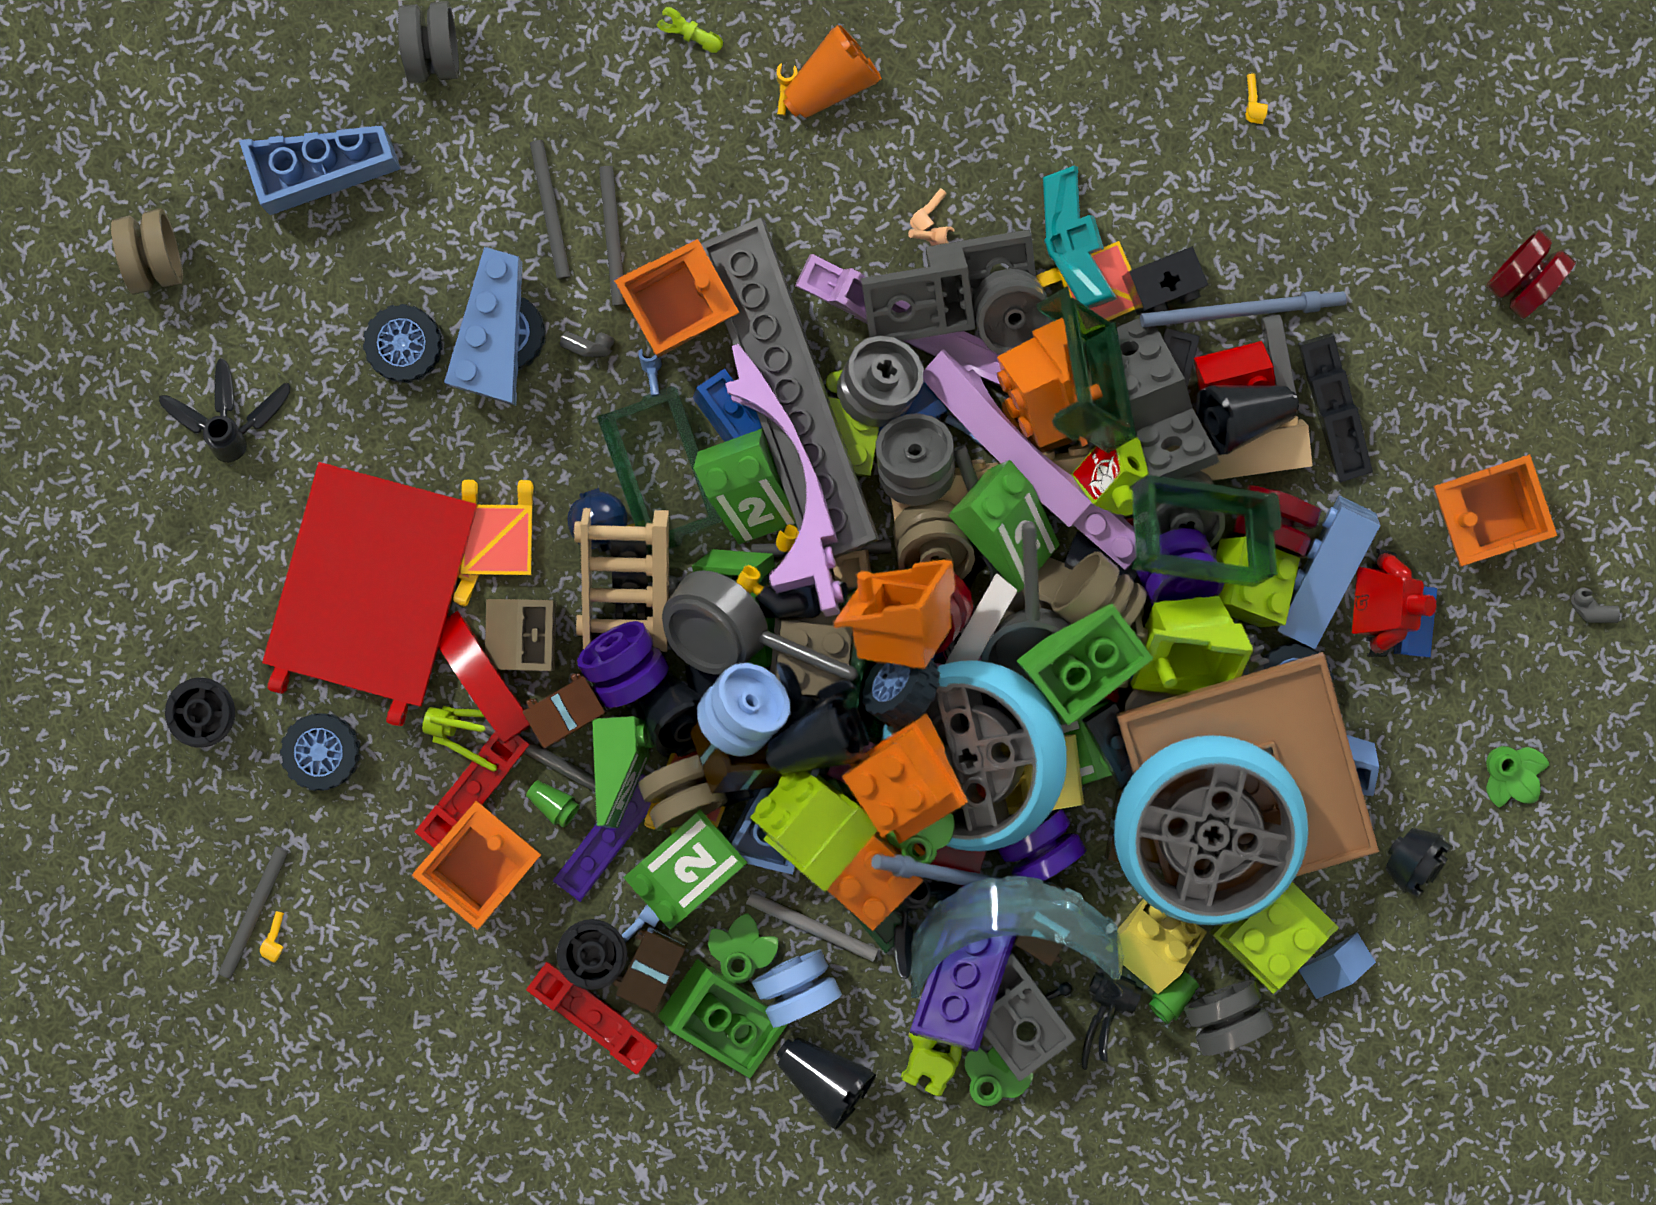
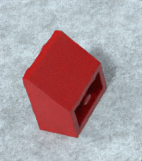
[1194,341,1275,391]

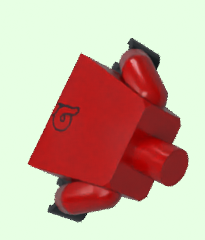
[1352,549,1436,657]

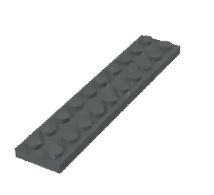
[701,217,880,559]

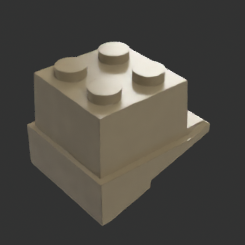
[770,610,857,705]

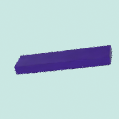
[553,773,651,902]

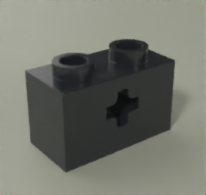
[1122,246,1208,315]

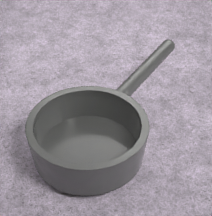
[981,521,1071,710]
[662,571,858,681]

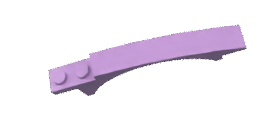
[795,254,1002,388]
[726,344,844,617]
[923,349,1150,569]

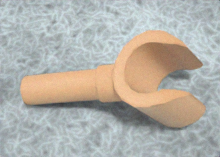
[910,188,947,231]
[908,226,954,246]

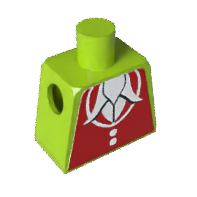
[1071,427,1150,516]

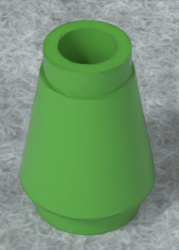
[526,780,580,828]
[1148,972,1200,1024]

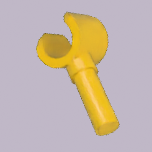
[777,64,797,115]
[1245,74,1268,124]
[260,911,284,962]

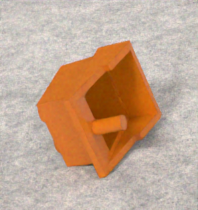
[614,239,739,358]
[996,318,1103,448]
[1433,455,1557,566]
[834,560,955,669]
[842,713,968,844]
[412,801,541,930]
[827,831,925,931]

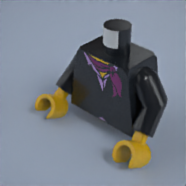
[736,524,848,618]

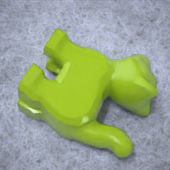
[900,1032,962,1097]

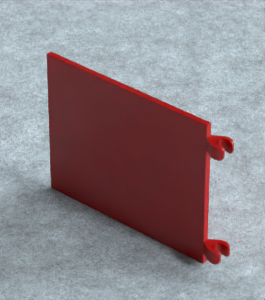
[262,462,478,726]

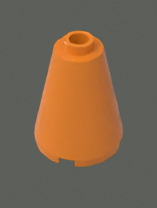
[783,25,882,118]

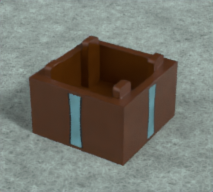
[522,673,611,748]

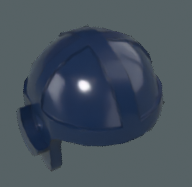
[567,488,628,553]

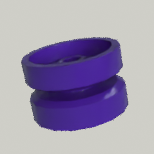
[1134,528,1225,607]
[577,621,669,708]
[998,809,1087,889]

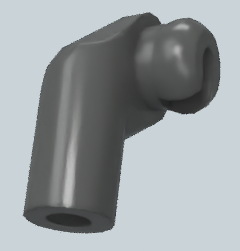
[1571,587,1620,623]

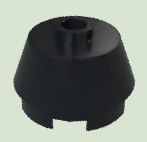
[165,677,235,748]
[1385,828,1453,899]
[557,919,627,990]

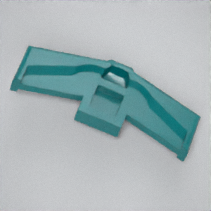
[1043,165,1117,309]

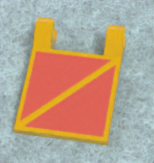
[1036,241,1135,338]
[461,479,534,575]

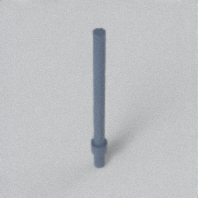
[1140,291,1346,327]
[871,854,1035,897]

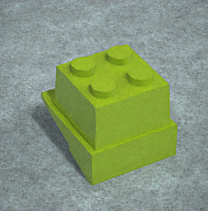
[1130,596,1253,695]
[750,771,878,892]
[1209,882,1339,994]

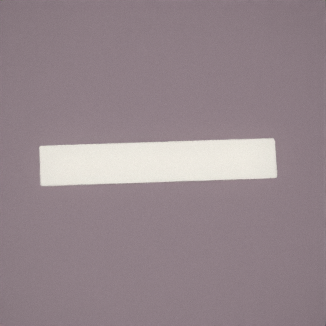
[922,574,1017,723]

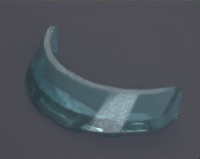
[911,876,1124,998]

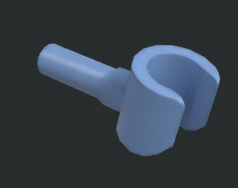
[638,349,662,398]

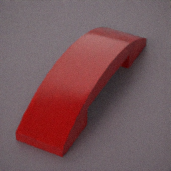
[438,611,530,743]
[414,732,530,848]
[526,961,659,1075]

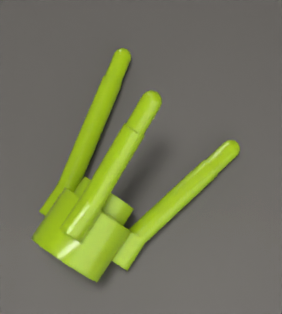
[422,706,497,772]

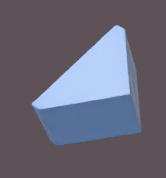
[1299,932,1376,999]

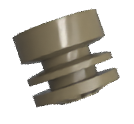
[1051,552,1147,626]

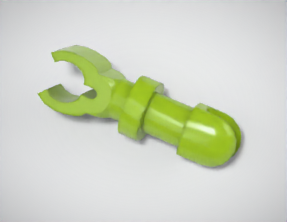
[656,7,723,53]

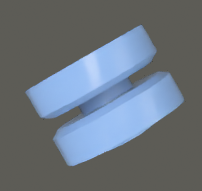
[697,663,790,757]
[752,949,842,1028]

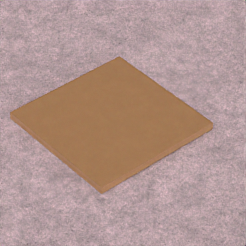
[1116,652,1379,892]

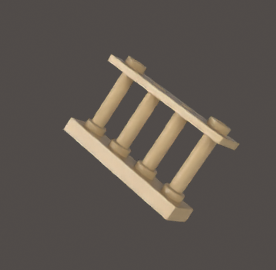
[574,508,669,652]

